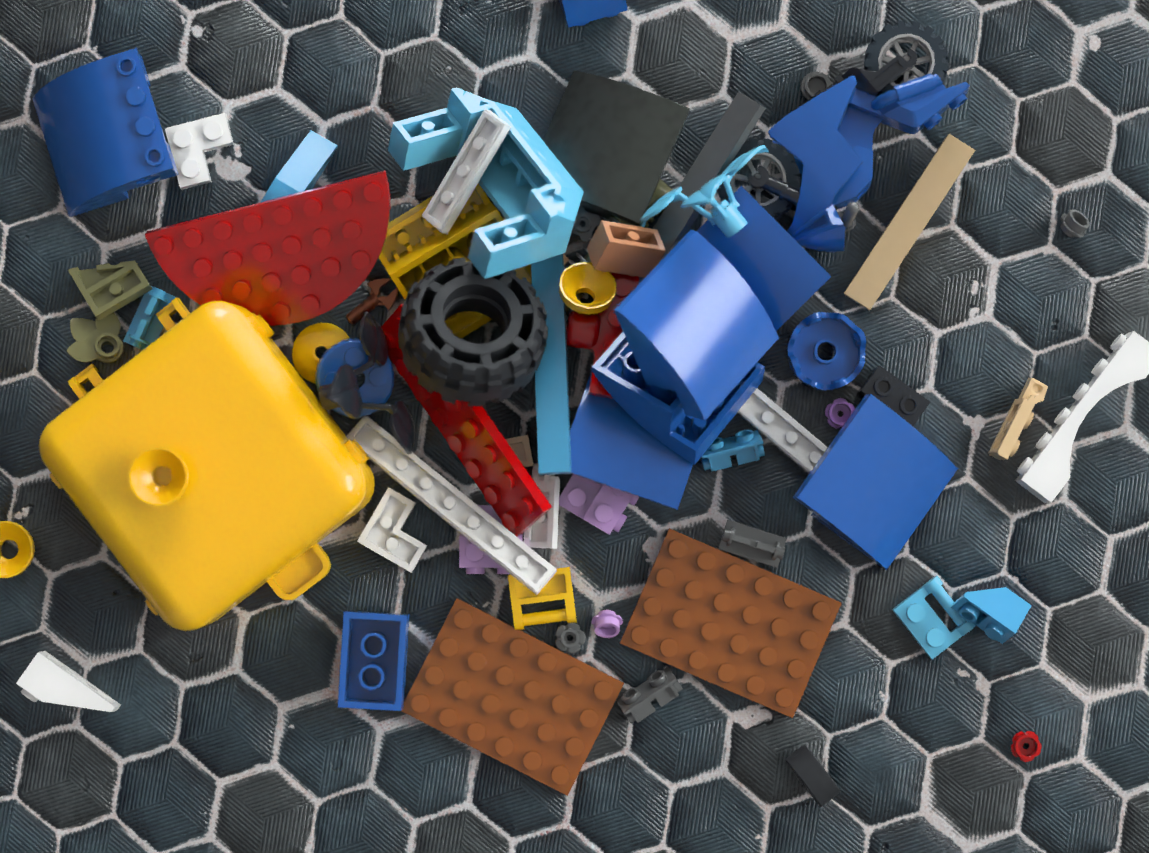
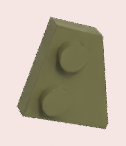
[68,260,152,321]

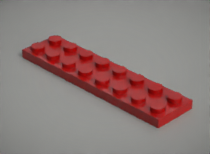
[381,303,552,537]

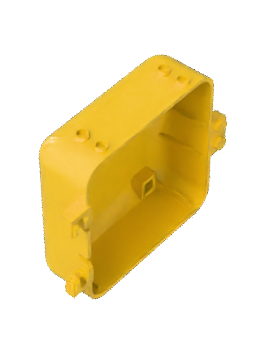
[39,297,375,631]

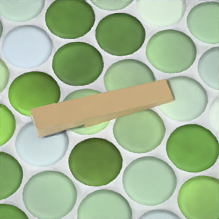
[844,134,975,311]

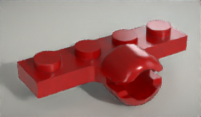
[566,272,639,399]

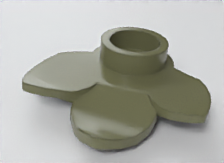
[67,312,123,363]

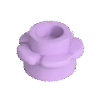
[592,610,623,638]

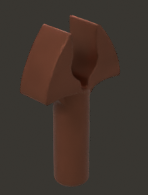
[346,278,399,325]

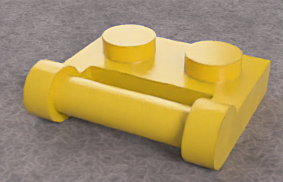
[508,567,577,630]

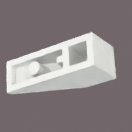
[16,651,121,712]

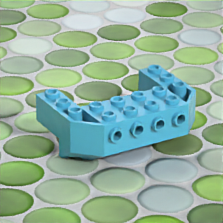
[388,88,583,279]

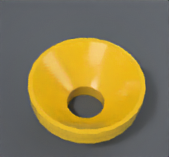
[559,262,616,314]
[128,447,189,507]
[0,521,35,578]

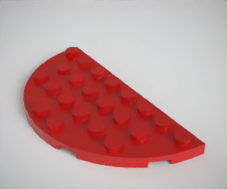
[145,170,391,326]

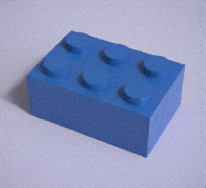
[338,611,410,711]

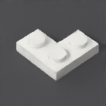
[165,113,234,190]
[357,487,428,573]

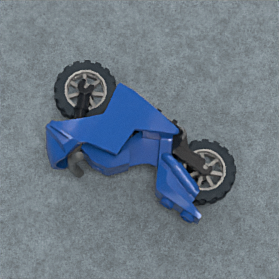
[717,20,970,252]

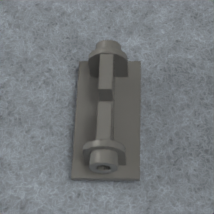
[718,519,787,568]
[616,667,683,724]

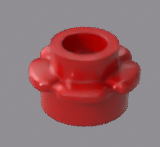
[1010,731,1042,762]

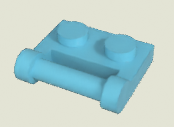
[892,576,976,660]

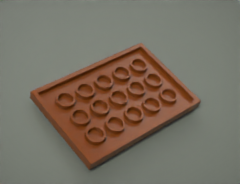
[620,528,842,718]
[402,598,624,796]

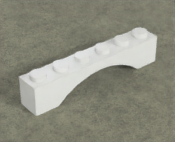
[1015,331,1149,503]

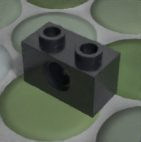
[857,365,930,426]

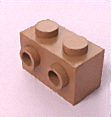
[587,220,666,277]

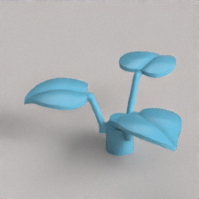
[640,145,769,238]

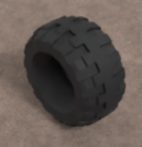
[398,257,548,406]

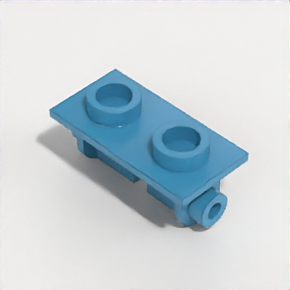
[123,286,176,350]
[701,430,765,472]

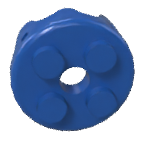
[787,312,866,390]
[315,338,395,417]

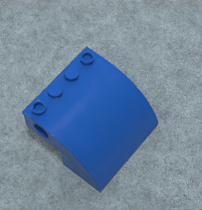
[33,48,179,217]

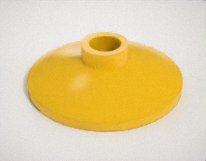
[292,323,350,383]

